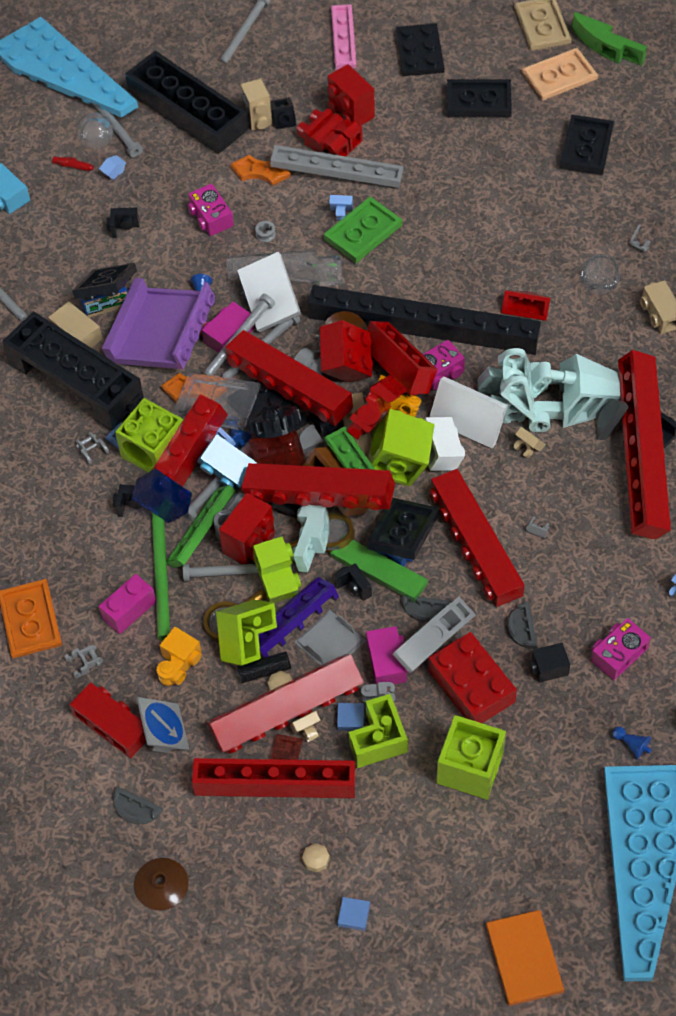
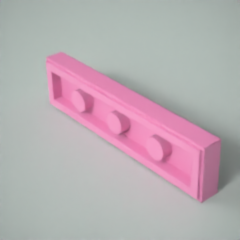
[331,5,356,70]

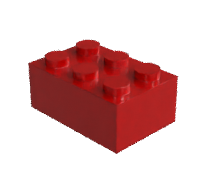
[428,632,517,723]

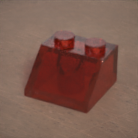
[249,429,306,466]

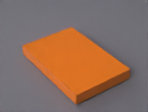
[0,579,62,659]
[486,910,564,1006]

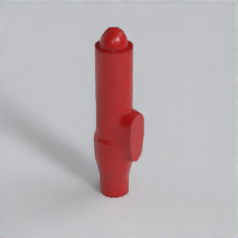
[52,156,94,172]

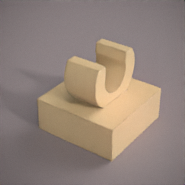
[514,427,546,458]
[289,711,321,742]

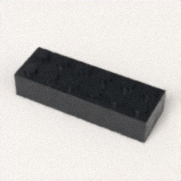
[125,50,249,154]

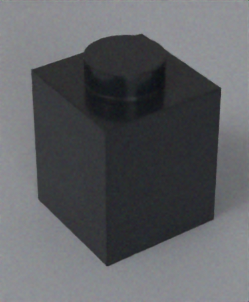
[528,643,570,683]

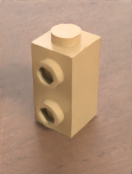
[640,280,676,334]

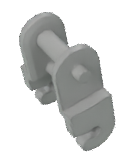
[76,432,109,465]
[64,645,103,679]
[361,682,395,703]

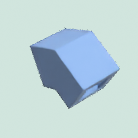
[99,155,126,180]

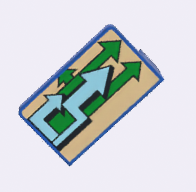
[80,286,128,318]

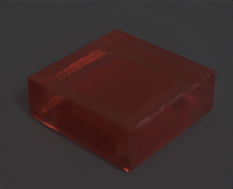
[271,734,303,760]

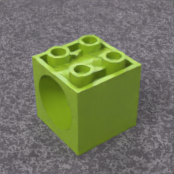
[115,398,183,473]
[368,409,435,486]
[437,715,506,800]

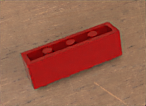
[367,321,438,396]
[152,394,228,487]

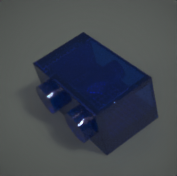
[132,468,192,523]

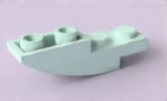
[292,505,330,572]

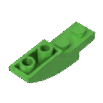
[572,12,647,66]

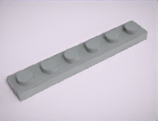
[270,145,404,188]

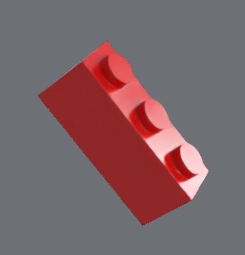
[69,682,147,759]

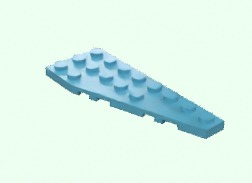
[0,17,138,117]
[604,765,676,981]

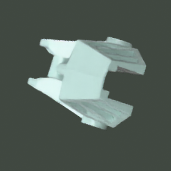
[478,348,621,432]

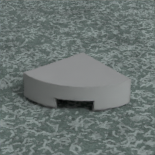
[299,424,323,455]

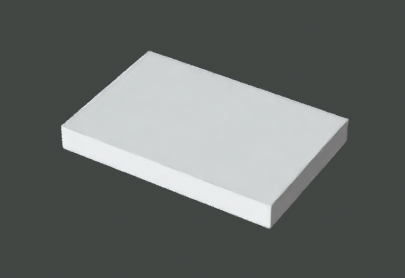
[237,252,301,332]
[430,376,508,448]

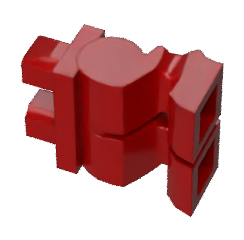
[297,108,363,157]
[347,375,408,440]

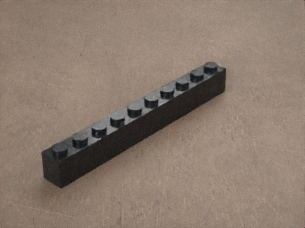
[308,285,541,355]

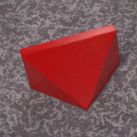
[501,290,551,321]

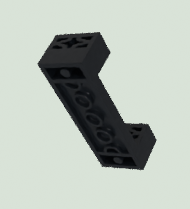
[2,311,144,431]

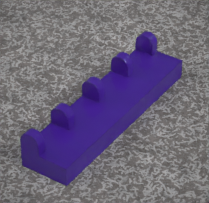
[258,577,339,658]

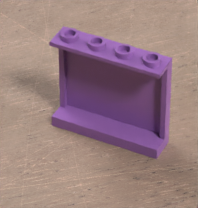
[102,278,215,369]

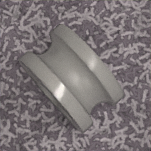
[255,221,276,242]

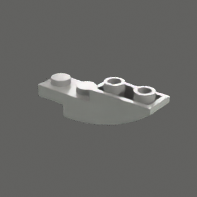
[393,597,476,673]

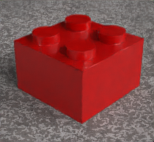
[327,64,375,126]
[320,320,373,382]
[219,493,275,564]

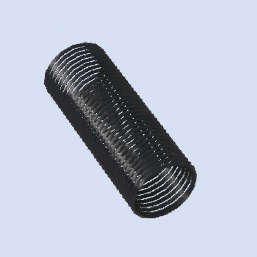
[237,651,291,684]

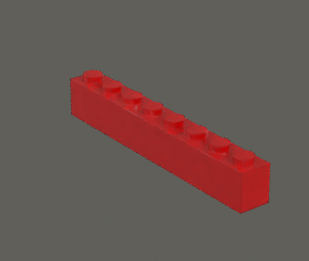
[618,350,671,539]

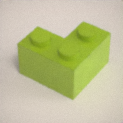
[253,536,302,603]
[216,600,277,665]
[348,693,408,768]

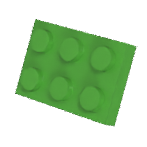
[324,196,402,263]

